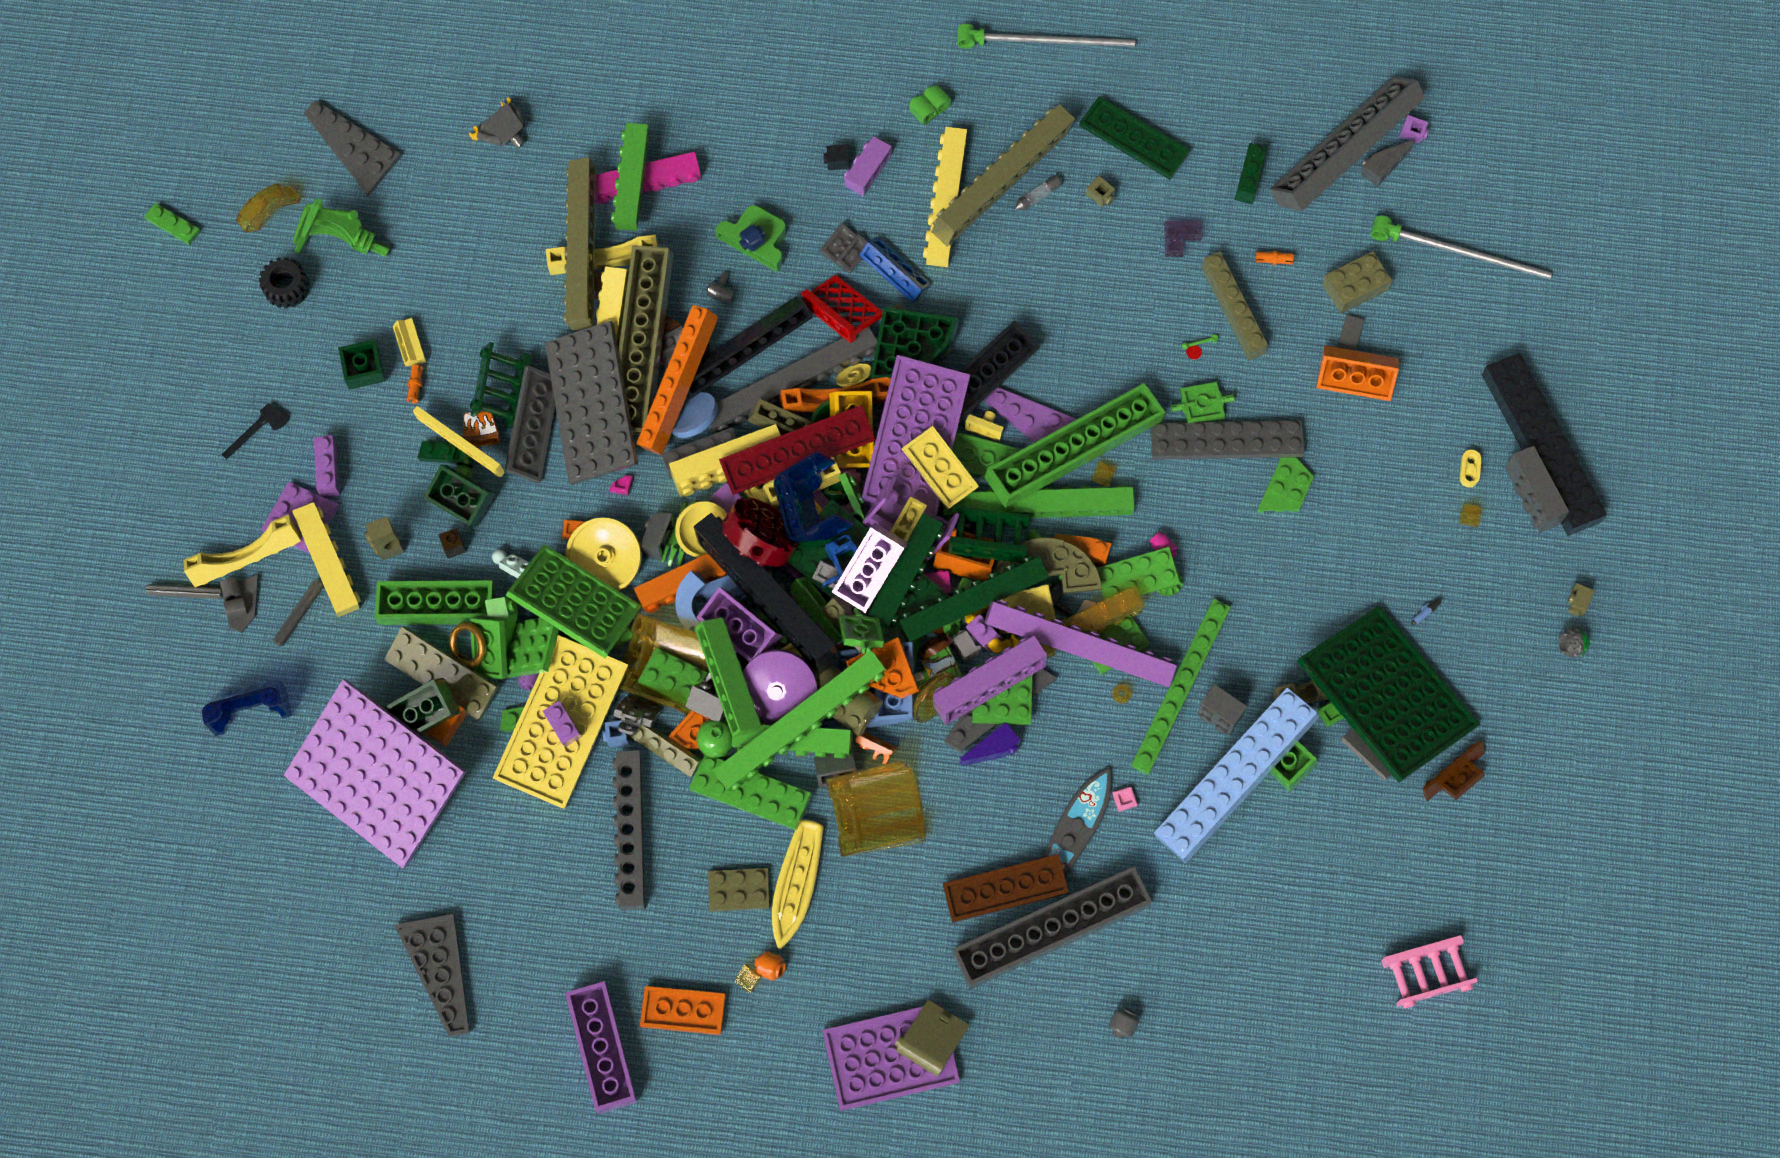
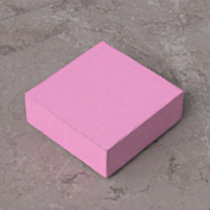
[1112,787,1138,812]

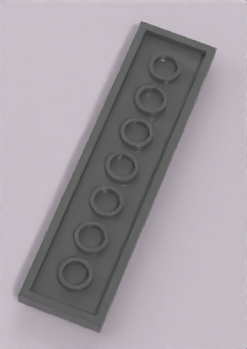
[1150,421,1304,460]

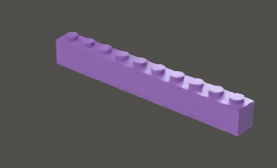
[984,599,1177,687]

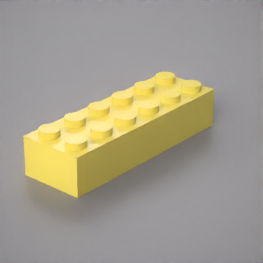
[669,424,781,497]

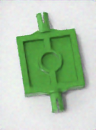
[1170,382,1235,423]
[839,607,884,654]

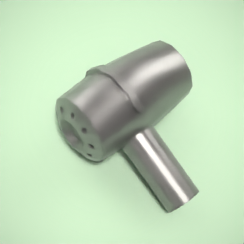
[706,272,734,303]

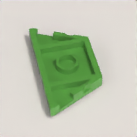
[1257,457,1314,513]

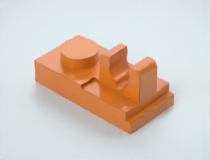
[855,732,897,764]

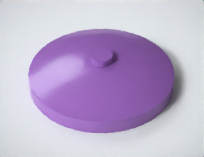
[742,649,818,725]

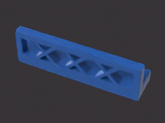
[859,237,932,303]

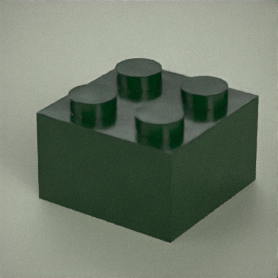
[338,339,386,390]

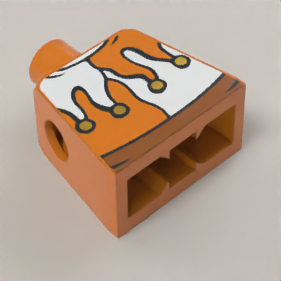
[462,411,501,447]

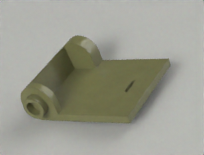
[895,999,970,1077]

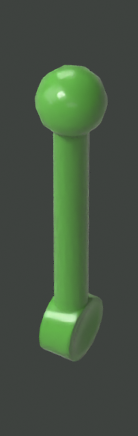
[1181,334,1219,350]

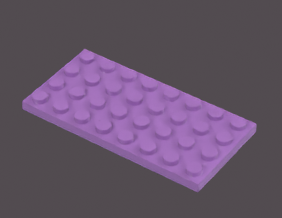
[862,355,970,517]

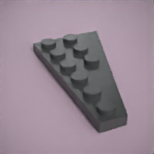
[304,100,401,197]
[944,669,1057,753]
[394,914,470,1037]

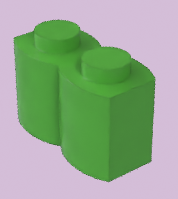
[909,85,951,125]

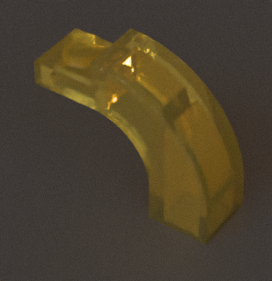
[236,183,301,233]

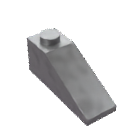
[1361,140,1414,187]

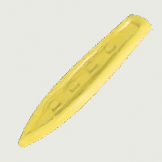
[772,820,824,949]

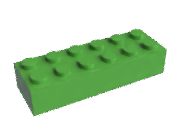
[375,580,496,625]

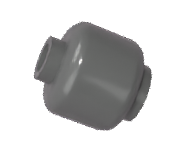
[1109,1007,1139,1039]

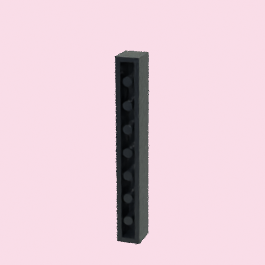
[687,297,812,399]

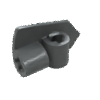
[220,575,258,633]

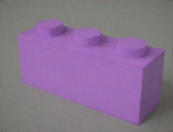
[844,136,892,196]
[314,435,340,498]

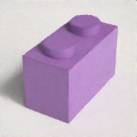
[542,701,582,747]

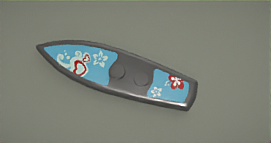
[1042,768,1111,876]

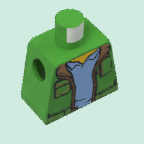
[914,646,962,689]

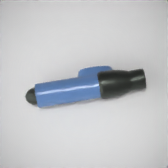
[1411,598,1442,625]

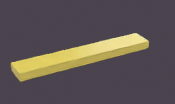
[413,406,505,477]

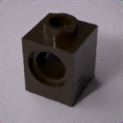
[438,528,466,559]

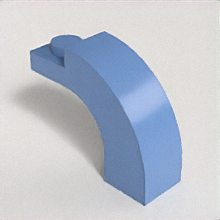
[675,570,709,632]

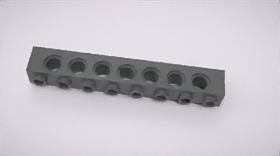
[613,750,645,911]

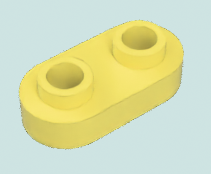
[1459,450,1481,487]

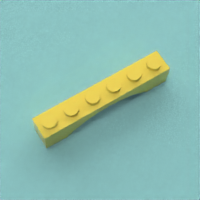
[546,235,658,275]
[183,514,301,587]

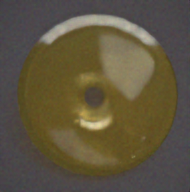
[913,672,955,723]

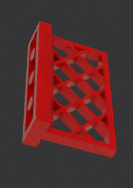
[801,275,883,344]

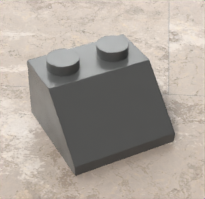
[639,513,675,561]

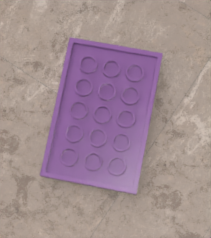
[822,1002,960,1111]

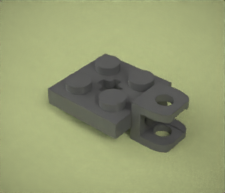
[613,696,663,735]

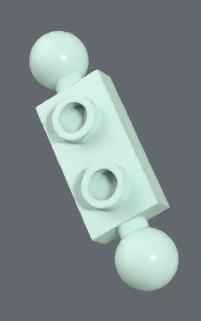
[492,549,529,578]

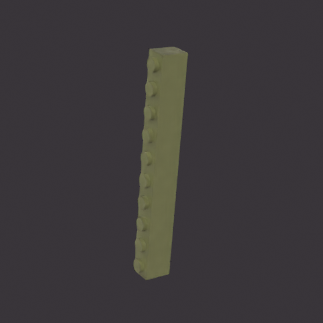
[564,157,596,330]

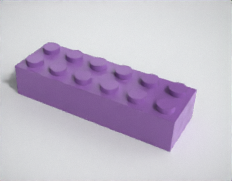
[933,636,1047,725]
[565,981,638,1114]

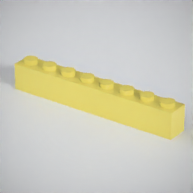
[923,127,967,267]

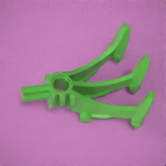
[293,199,390,257]

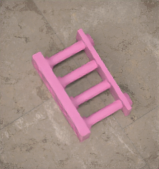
[1381,935,1478,1009]

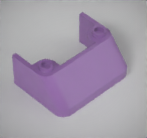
[863,476,959,561]

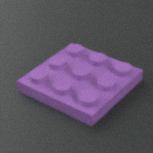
[261,482,340,554]

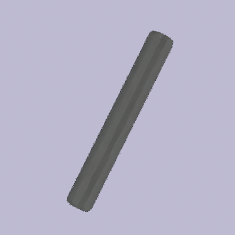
[273,580,323,647]
[146,584,223,599]

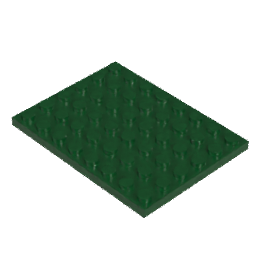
[1297,606,1480,783]

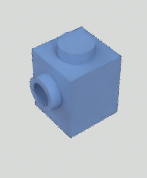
[603,721,629,748]

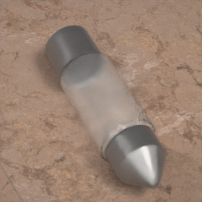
[1015,175,1062,211]

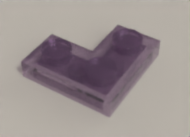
[1164,221,1202,257]

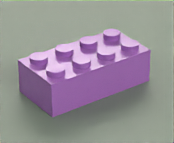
[696,587,783,662]

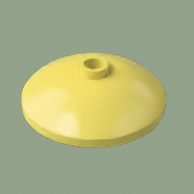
[675,501,727,558]

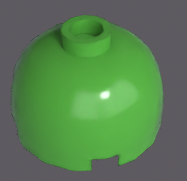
[696,719,733,758]

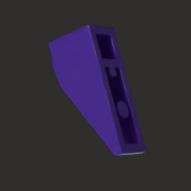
[960,722,1021,766]

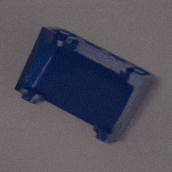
[202,680,292,736]

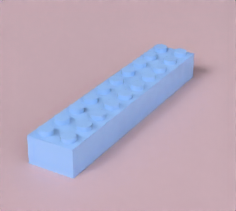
[1154,688,1318,864]

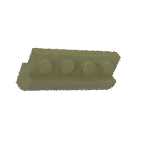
[812,665,883,736]

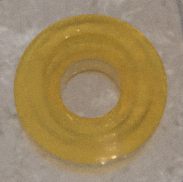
[1112,684,1132,704]

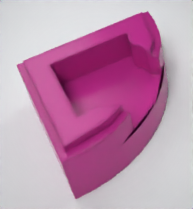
[609,476,633,495]

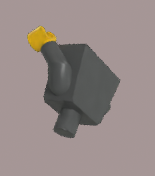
[469,97,525,149]

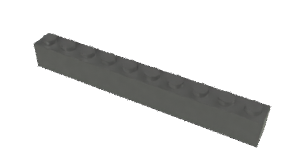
[710,327,877,434]

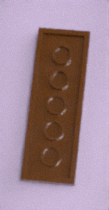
[942,854,1069,923]

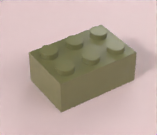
[1322,251,1392,314]

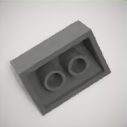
[1340,728,1392,781]

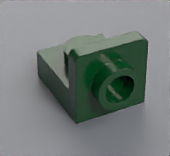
[824,481,849,505]

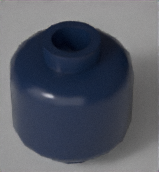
[739,224,767,252]

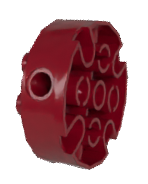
[722,498,801,567]

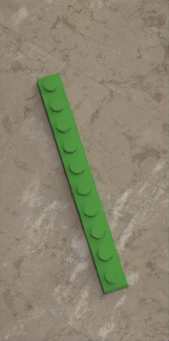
[1131,599,1231,775]

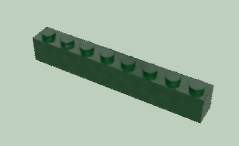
[897,555,1049,642]

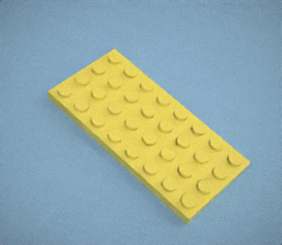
[493,635,629,809]

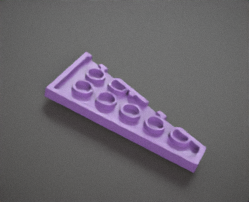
[986,388,1077,473]

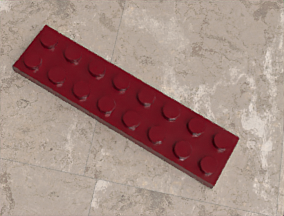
[719,405,876,495]

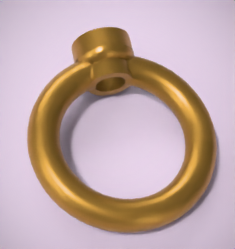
[449,622,486,668]

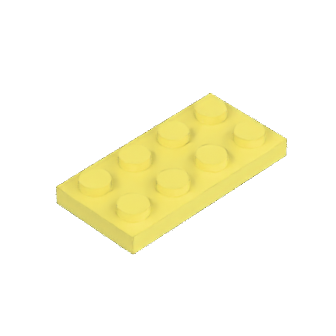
[902,426,979,510]

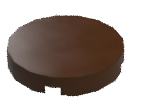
[917,632,954,659]

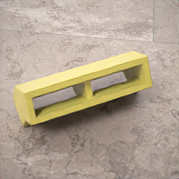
[393,318,426,366]

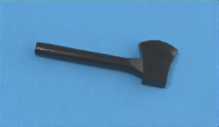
[221,403,288,460]

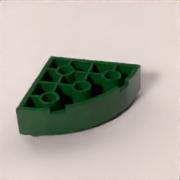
[870,307,959,379]

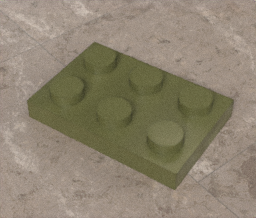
[708,868,770,912]

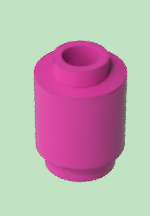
[1150,532,1178,558]

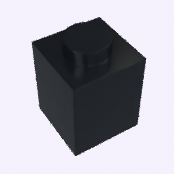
[823,144,850,170]

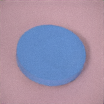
[672,392,718,438]

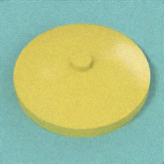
[565,518,642,591]

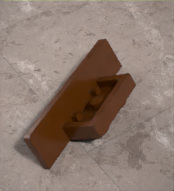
[1422,740,1485,801]

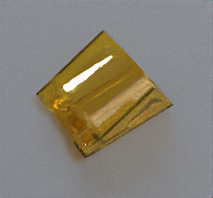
[619,613,710,715]
[826,761,926,857]

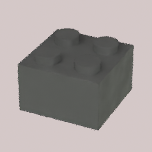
[1197,684,1247,735]

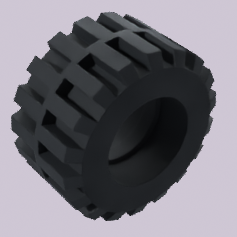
[259,257,310,309]

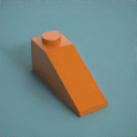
[1054,534,1111,567]

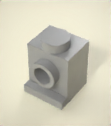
[953,630,982,663]

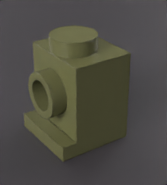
[1086,176,1115,207]
[1567,583,1595,616]

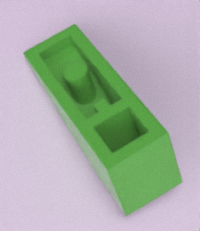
[485,596,518,655]

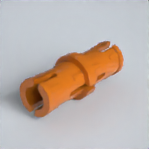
[1255,250,1294,265]
[406,365,423,404]

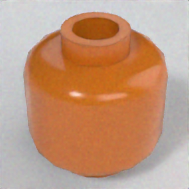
[755,951,786,981]

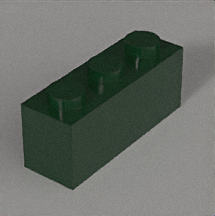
[1234,143,1267,204]

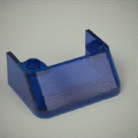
[774,451,853,543]

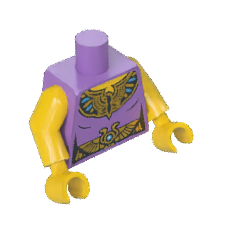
[965,605,1022,654]

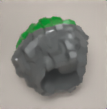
[1558,626,1591,658]

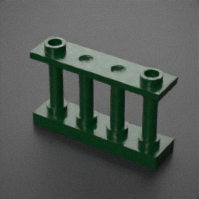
[470,342,532,429]
[948,505,1030,563]

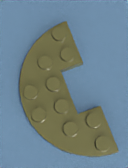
[993,538,1103,594]

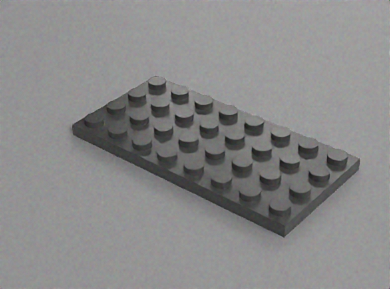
[545,321,638,485]

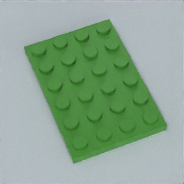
[506,544,642,658]

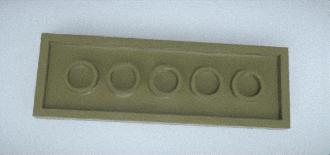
[384,626,499,720]

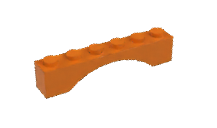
[779,377,891,414]

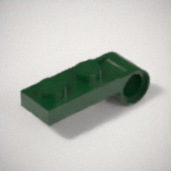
[418,441,474,469]

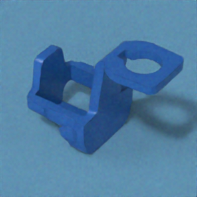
[821,535,857,588]

